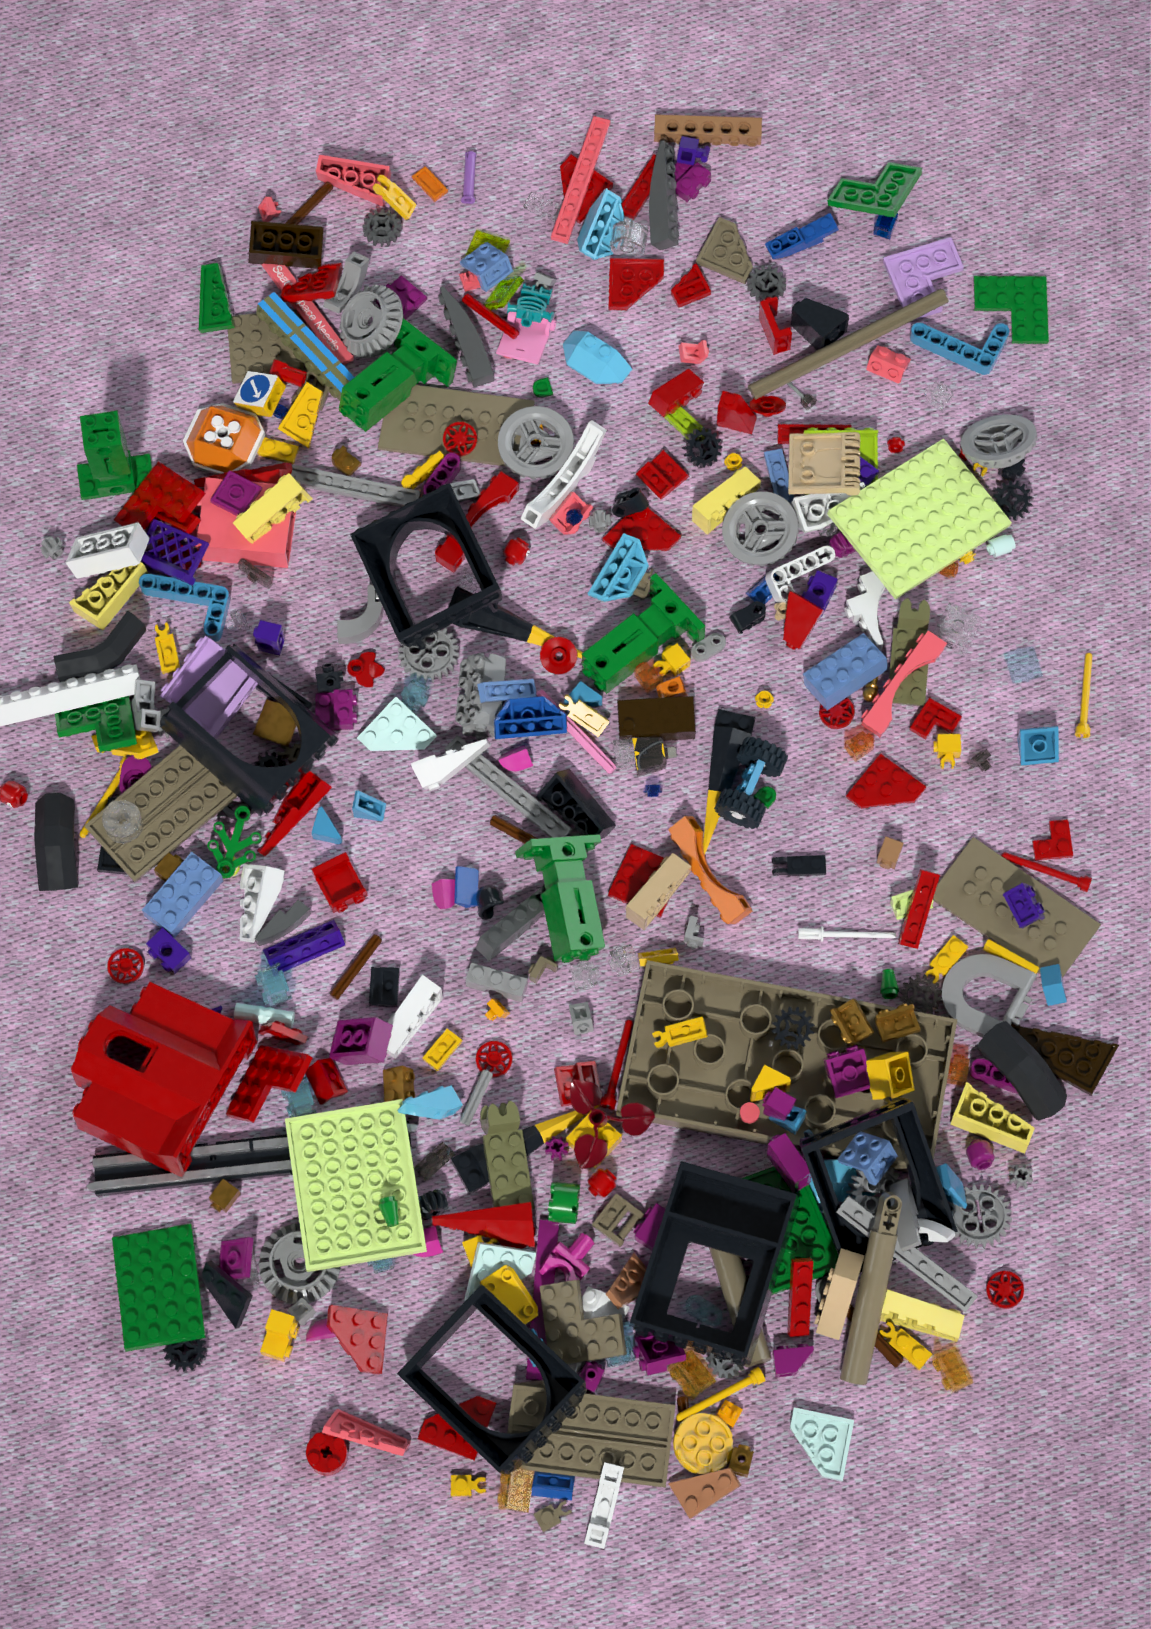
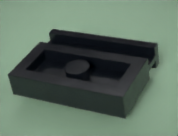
[369,967,400,1007]

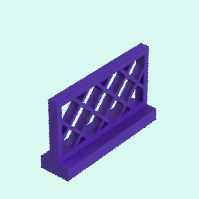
[141,519,209,586]

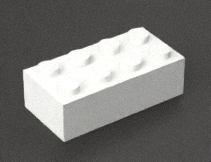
[66,522,149,579]

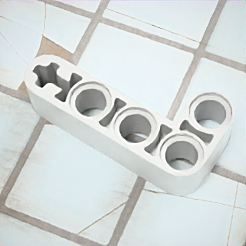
[765,546,835,603]

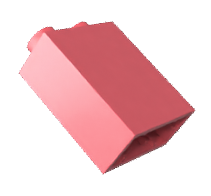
[190,478,296,568]

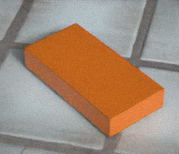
[412,166,448,202]

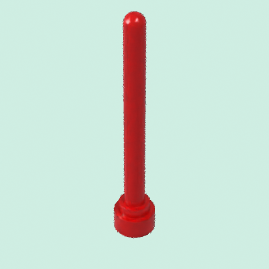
[1001,852,1092,892]
[600,1019,633,1110]

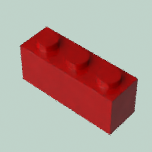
[648,368,704,417]

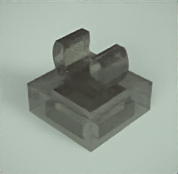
[966,749,992,772]

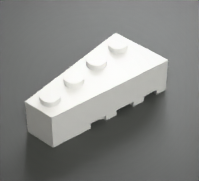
[387,975,443,1059]

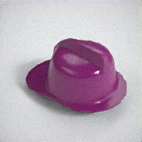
[119,755,152,793]

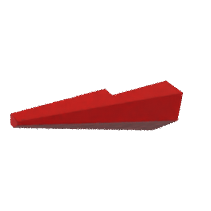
[194,462,293,487]
[257,771,332,857]
[432,1202,535,1247]

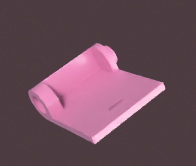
[496,312,557,365]

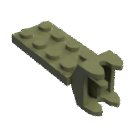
[889,598,931,706]
[480,1101,535,1209]

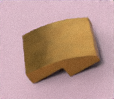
[252,699,296,747]

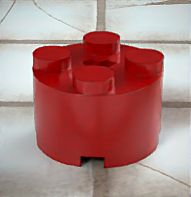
[306,1432,348,1476]

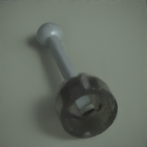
[787,382,817,410]

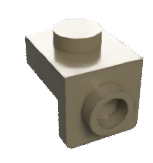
[528,956,558,984]

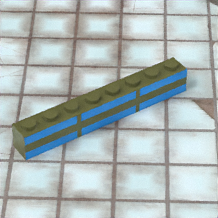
[256,292,355,401]

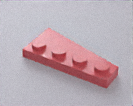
[322,1409,411,1456]

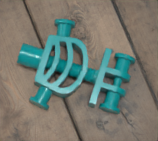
[507,283,554,327]

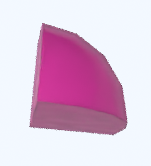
[498,745,533,772]
[432,879,455,909]
[413,1226,443,1257]
[306,1319,336,1342]

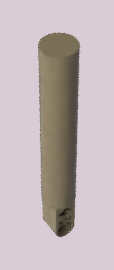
[840,1192,902,1385]
[709,1248,772,1367]

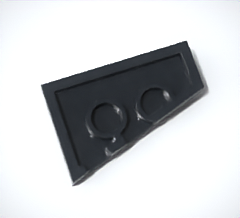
[200,1260,253,1329]

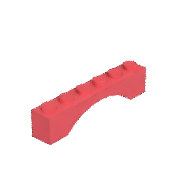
[861,630,947,738]

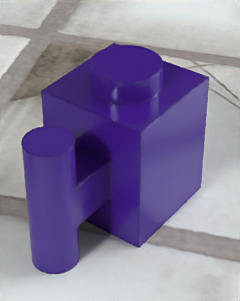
[677,136,710,165]

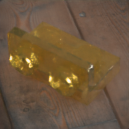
[932,1346,974,1394]
[667,1350,716,1401]
[497,1469,534,1513]

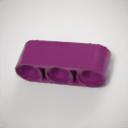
[423,453,461,494]
[970,1058,1018,1093]

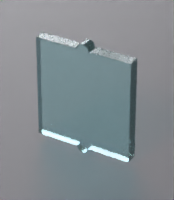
[1004,646,1043,684]

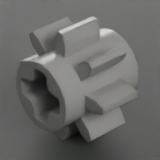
[589,510,611,533]
[40,536,64,559]
[1008,1164,1033,1189]

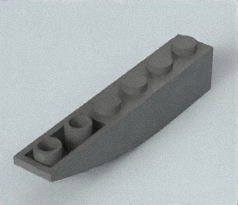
[649,140,679,250]
[438,286,494,388]
[476,885,546,961]

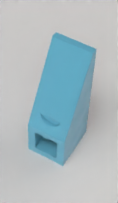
[397,1085,463,1120]

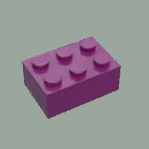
[329,1017,393,1065]

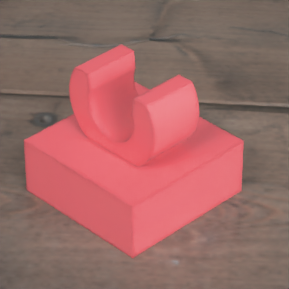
[258,197,281,222]
[459,271,481,292]

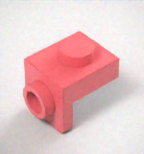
[678,340,709,364]

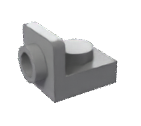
[684,916,704,948]
[569,1002,594,1035]

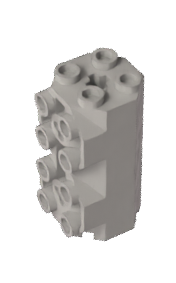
[455,653,506,741]

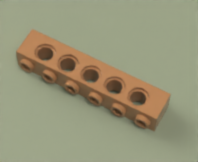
[654,115,762,147]

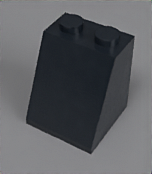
[791,298,849,350]

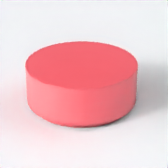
[740,1102,760,1124]

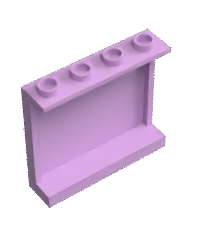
[160,636,258,739]

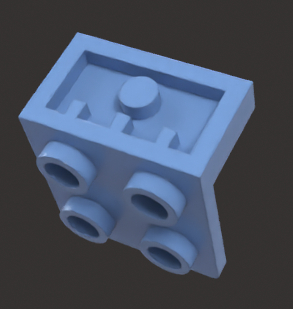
[460,242,514,292]
[837,1132,898,1186]

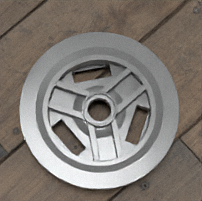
[339,284,403,358]
[498,406,574,479]
[961,414,1037,469]
[722,491,799,567]
[259,1223,341,1304]

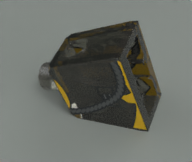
[632,737,677,777]

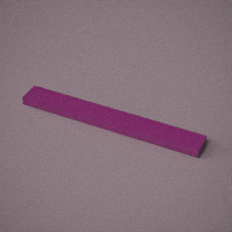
[526,1220,559,1381]

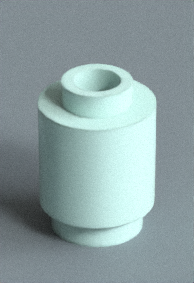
[986,534,1016,558]

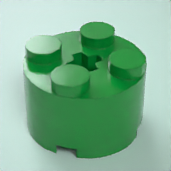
[548,1182,580,1224]

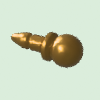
[863,677,879,702]

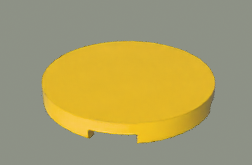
[673,1413,733,1475]

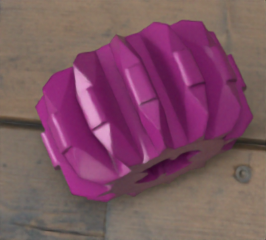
[829,532,856,558]

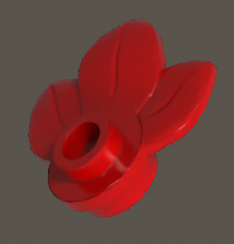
[347,652,385,688]

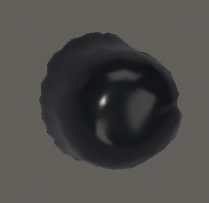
[476,885,504,920]

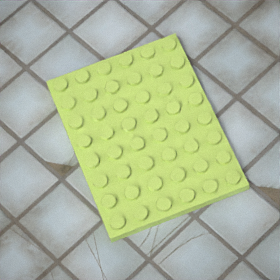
[827,438,1012,600]
[285,1099,427,1272]

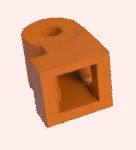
[656,676,687,698]

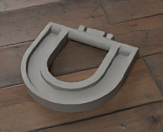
[942,954,1037,1038]

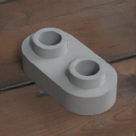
[691,633,726,662]

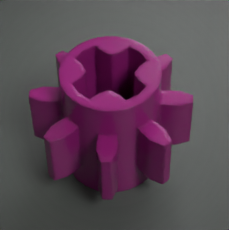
[545,1136,569,1161]

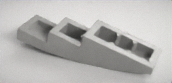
[889,1178,922,1252]

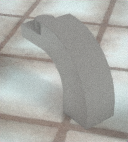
[323,252,370,314]
[337,585,384,644]
[132,679,161,732]

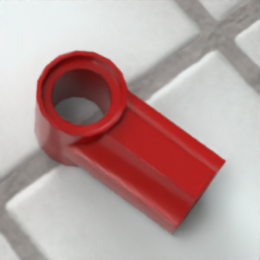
[269,360,307,388]

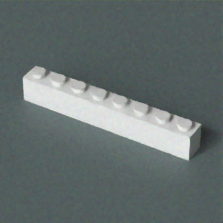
[0,664,141,726]

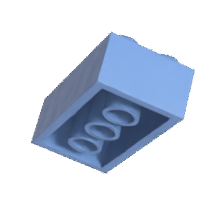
[803,633,888,710]
[142,852,223,938]

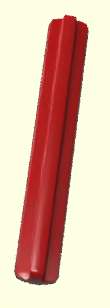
[462,294,519,339]

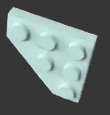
[357,697,438,751]
[464,1242,536,1301]
[790,1407,854,1482]

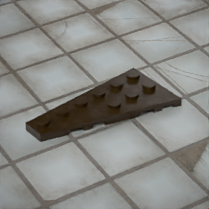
[1011,1024,1119,1096]

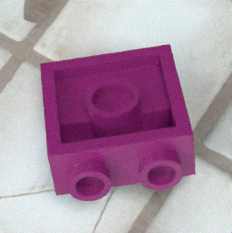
[674,162,711,202]
[376,275,427,320]
[315,689,357,730]
[823,1045,870,1098]
[632,1335,686,1376]

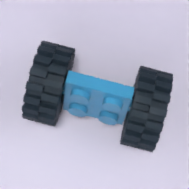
[714,737,788,829]

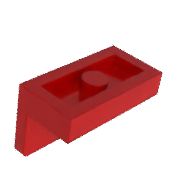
[305,1058,348,1105]

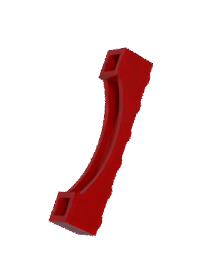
[435,471,519,573]

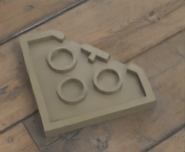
[696,217,753,284]

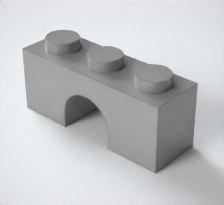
[465,963,528,1003]

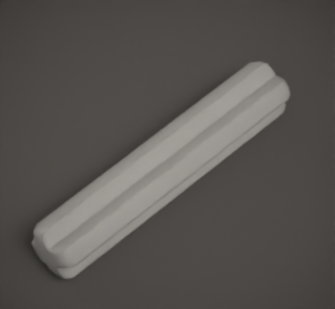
[460,1070,493,1126]

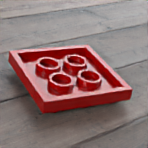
[608,844,670,918]

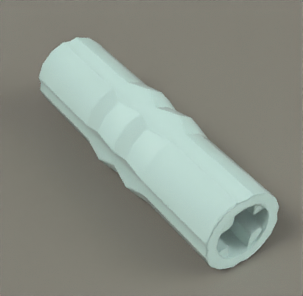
[234,1003,295,1028]

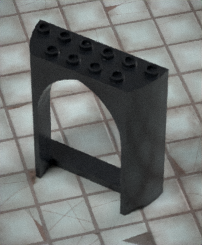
[350,483,502,650]
[160,643,339,817]
[800,1097,958,1275]
[397,1284,587,1475]

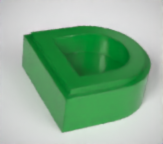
[533,377,553,398]
[754,786,776,809]

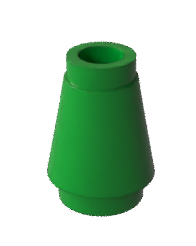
[880,969,899,999]
[378,1196,399,1227]

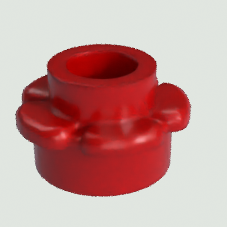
[887,437,905,453]

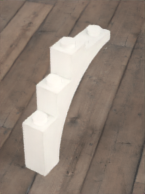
[521,420,607,529]
[844,571,886,650]

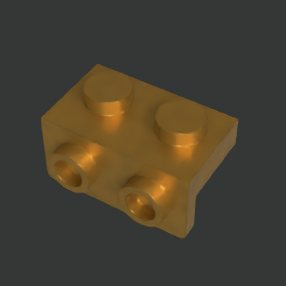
[830,998,874,1045]
[875,1004,920,1043]
[383,1065,416,1102]

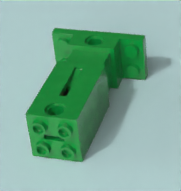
[339,318,457,432]
[77,410,152,500]
[581,573,705,694]
[515,835,605,963]

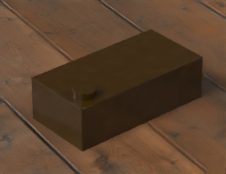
[248,221,324,269]
[617,696,696,743]

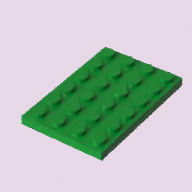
[742,1166,839,1295]
[112,1224,206,1352]

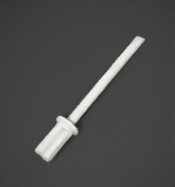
[798,926,896,942]

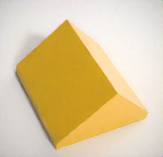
[750,1065,791,1103]

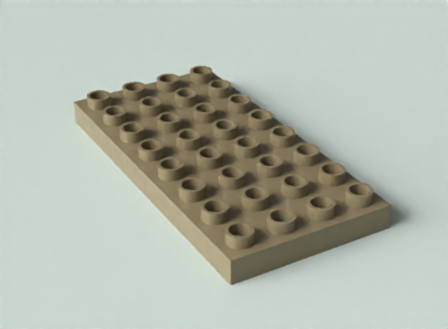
[616,960,957,1172]

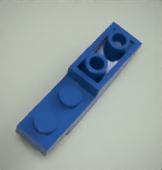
[765,213,839,260]

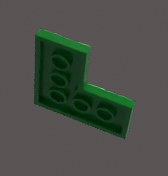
[827,162,922,218]
[973,276,1049,344]
[55,696,137,752]

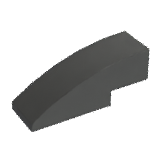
[255,900,311,946]

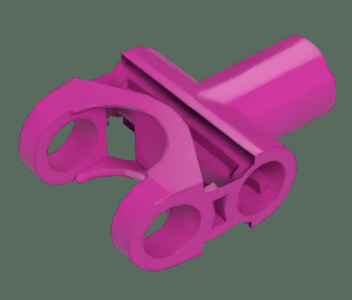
[538,1233,595,1282]

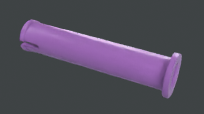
[461,151,476,204]

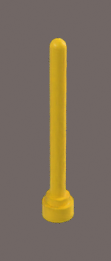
[1075,653,1092,738]
[79,757,127,838]
[676,1367,765,1421]

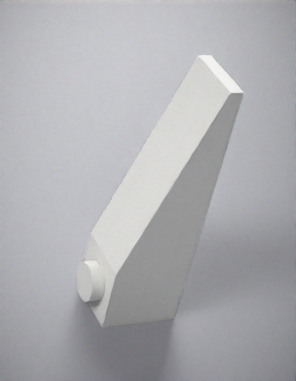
[791,482,865,533]
[411,739,491,791]
[240,864,285,943]
[568,1286,629,1373]

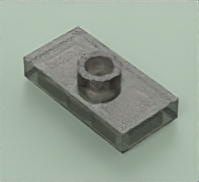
[238,558,273,589]
[414,1142,456,1181]

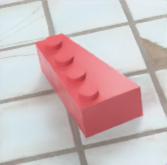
[316,155,391,207]

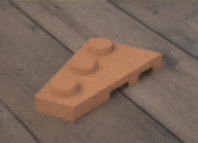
[606,1253,647,1310]
[668,1468,742,1519]

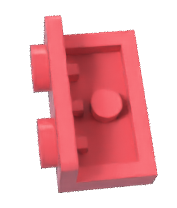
[866,345,911,383]
[549,492,593,535]

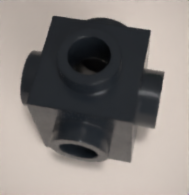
[998,459,1026,483]
[315,663,344,692]

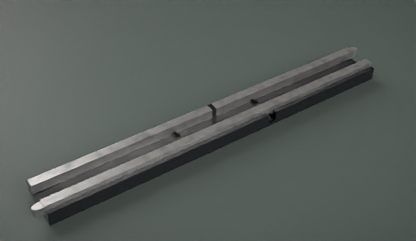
[86,1121,418,1197]

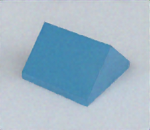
[1017,726,1059,766]
[936,1163,967,1209]

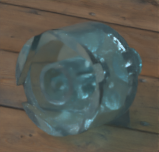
[255,962,292,1007]
[281,1076,317,1118]

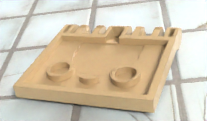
[788,432,860,496]

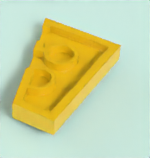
[278,382,323,448]

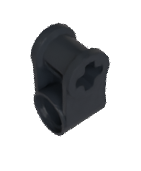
[612,487,649,518]
[729,601,766,634]

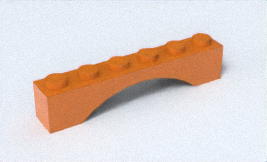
[668,816,753,924]

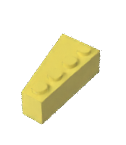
[692,467,761,535]
[233,473,313,544]
[69,562,149,631]
[950,1082,1035,1154]
[880,1289,965,1342]

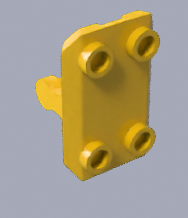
[480,1265,538,1324]

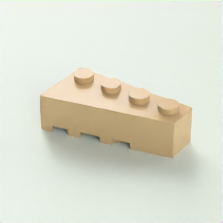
[625,853,691,931]
[814,1248,864,1340]

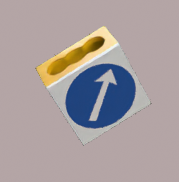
[233,371,286,417]

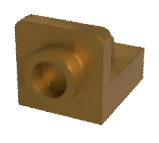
[331,445,361,476]

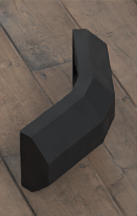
[53,611,146,682]
[34,793,78,891]
[977,1021,1067,1121]

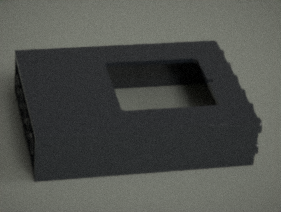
[630,1161,800,1366]

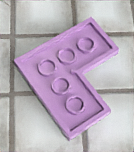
[883,237,964,321]

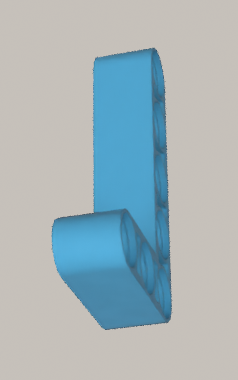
[910,323,1009,375]
[139,574,230,642]

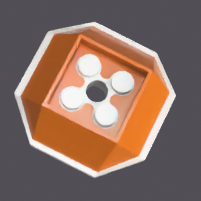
[183,403,265,475]

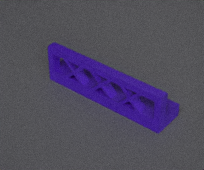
[263,919,345,976]

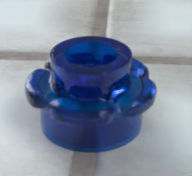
[273,404,289,419]
[566,508,583,526]
[643,785,662,797]

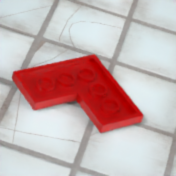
[113,461,206,530]
[226,1045,313,1123]

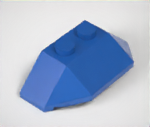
[494,696,567,739]

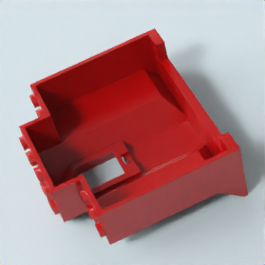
[71,982,257,1178]

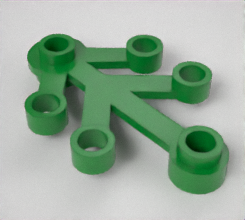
[207,806,262,879]

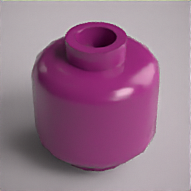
[966,1139,995,1170]

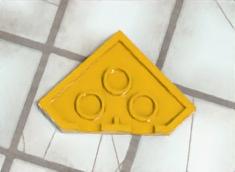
[91,729,159,759]

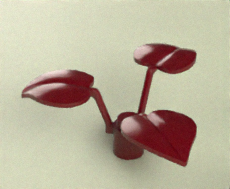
[570,1079,655,1169]

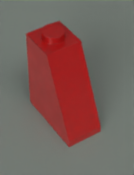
[717,391,757,434]
[783,591,824,650]

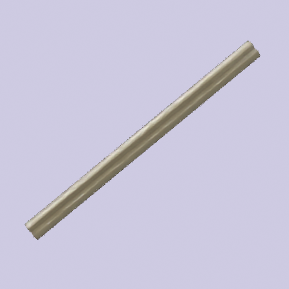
[748,288,949,400]

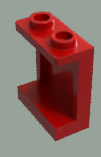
[759,297,792,355]
[311,852,368,913]

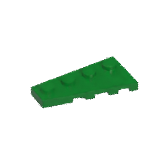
[198,263,235,333]

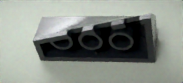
[536,768,616,839]

